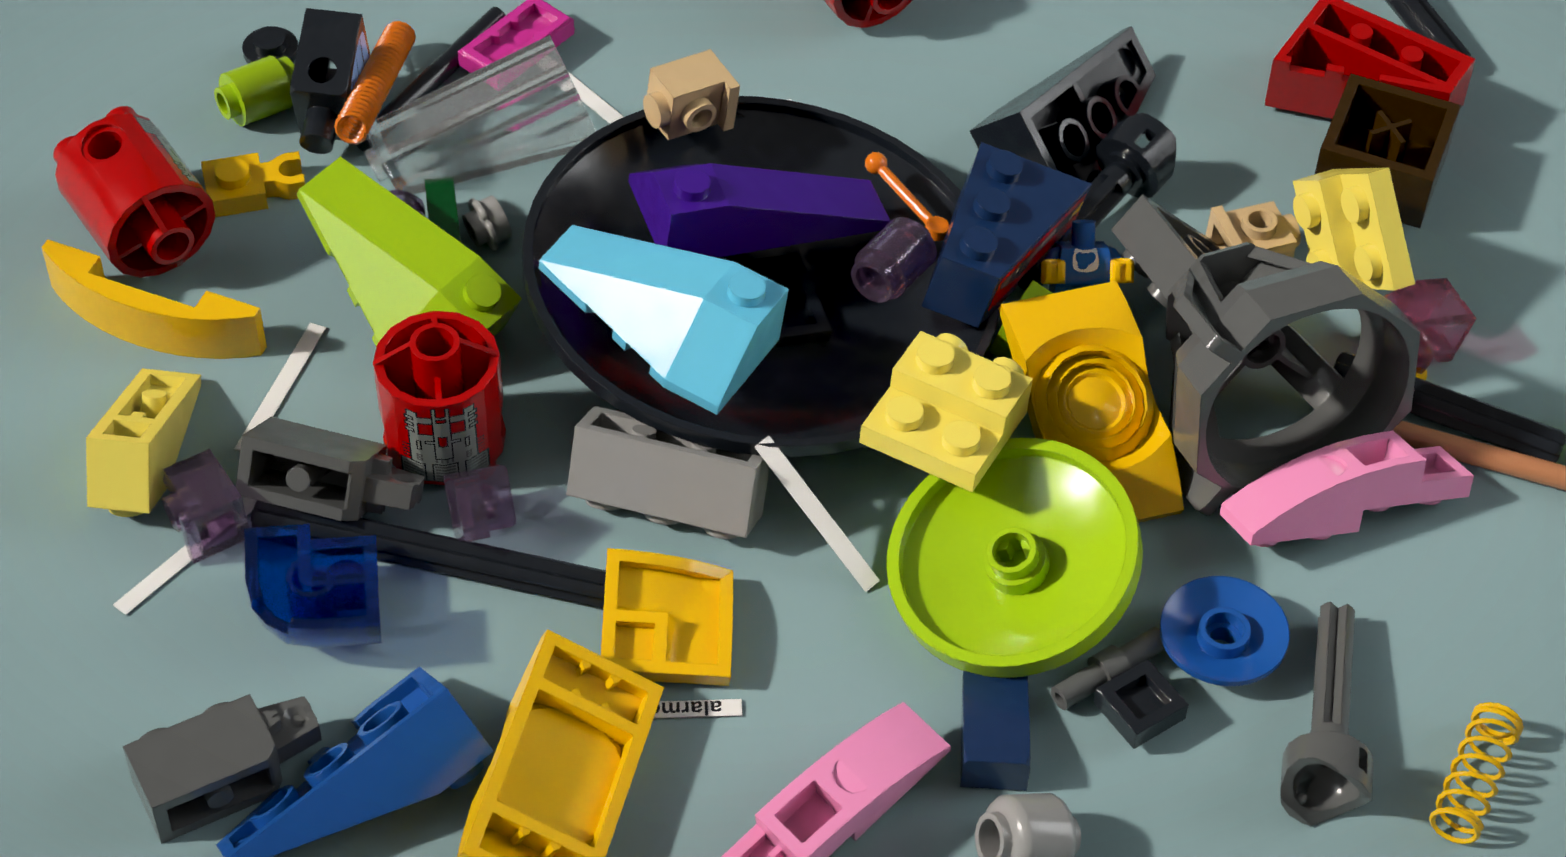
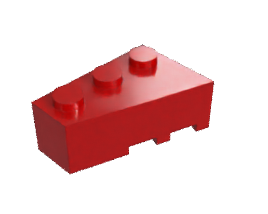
[1264,0,1476,119]

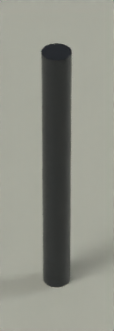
[356,7,506,153]

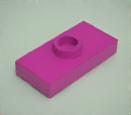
[458,0,575,91]

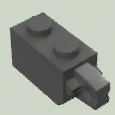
[235,417,425,521]
[123,694,322,844]

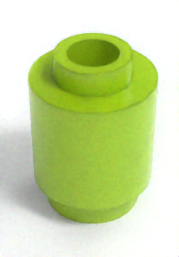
[214,55,294,126]

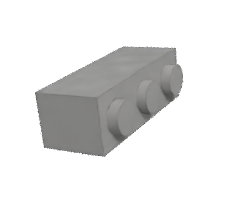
[566,406,770,539]

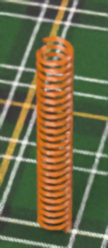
[334,21,416,144]

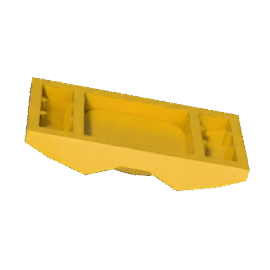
[998,281,1184,523]
[457,629,664,857]

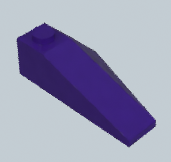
[628,163,891,257]

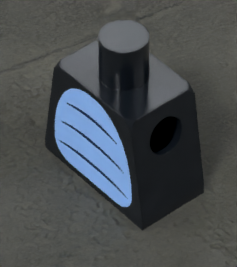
[290,8,370,154]

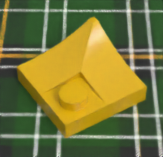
[601,548,733,686]

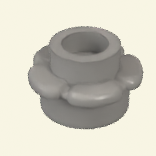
[462,195,512,251]

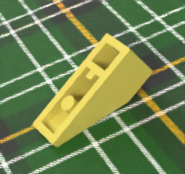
[86,368,201,517]

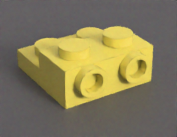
[1293,168,1415,291]
[859,331,1033,492]

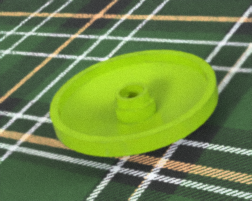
[886,438,1143,678]

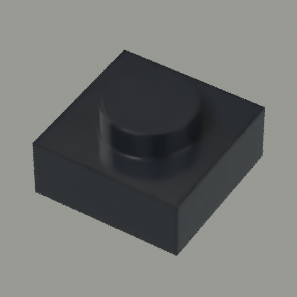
[1093,659,1189,749]

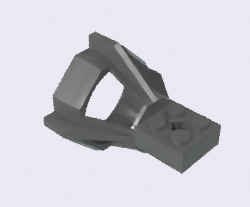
[1111,194,1421,516]

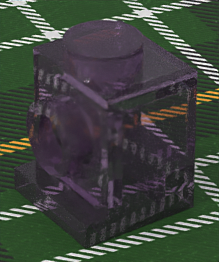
[162,449,251,564]

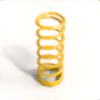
[1429,702,1524,844]

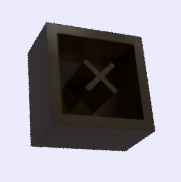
[1315,73,1461,229]

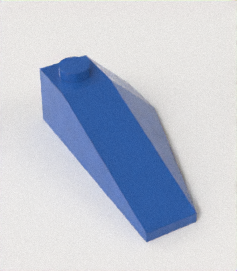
[216,666,494,857]

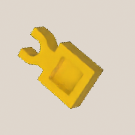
[201,151,305,218]

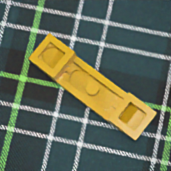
[41,239,267,359]

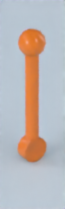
[865,152,949,241]

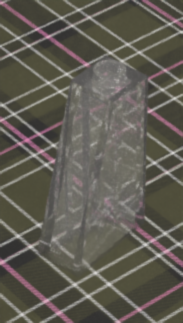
[364,35,596,198]

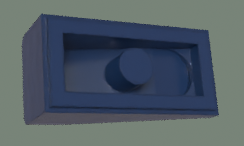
[960,671,1030,791]

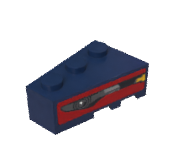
[921,142,1092,328]

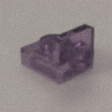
[443,465,516,542]

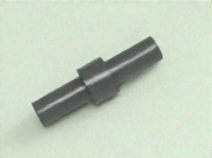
[1051,627,1165,710]

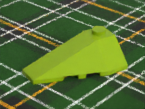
[296,156,522,346]

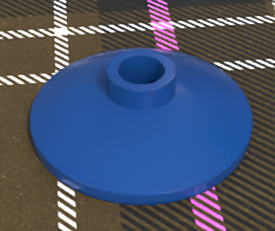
[1159,576,1290,686]

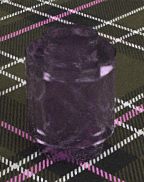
[851,217,937,303]

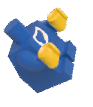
[1040,219,1134,293]

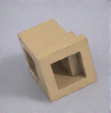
[643,49,740,140]
[1206,201,1301,257]

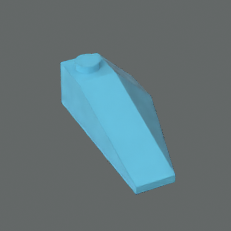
[538,225,789,415]

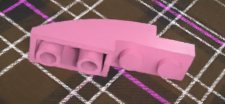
[1220,430,1474,547]
[721,701,951,857]

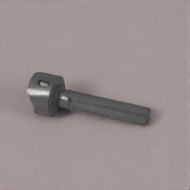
[1280,601,1374,826]

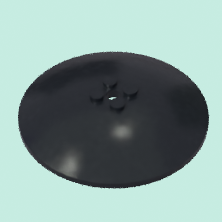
[522,96,1001,457]

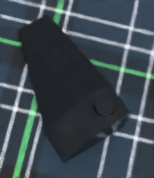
[970,26,1156,183]

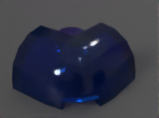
[244,524,382,648]

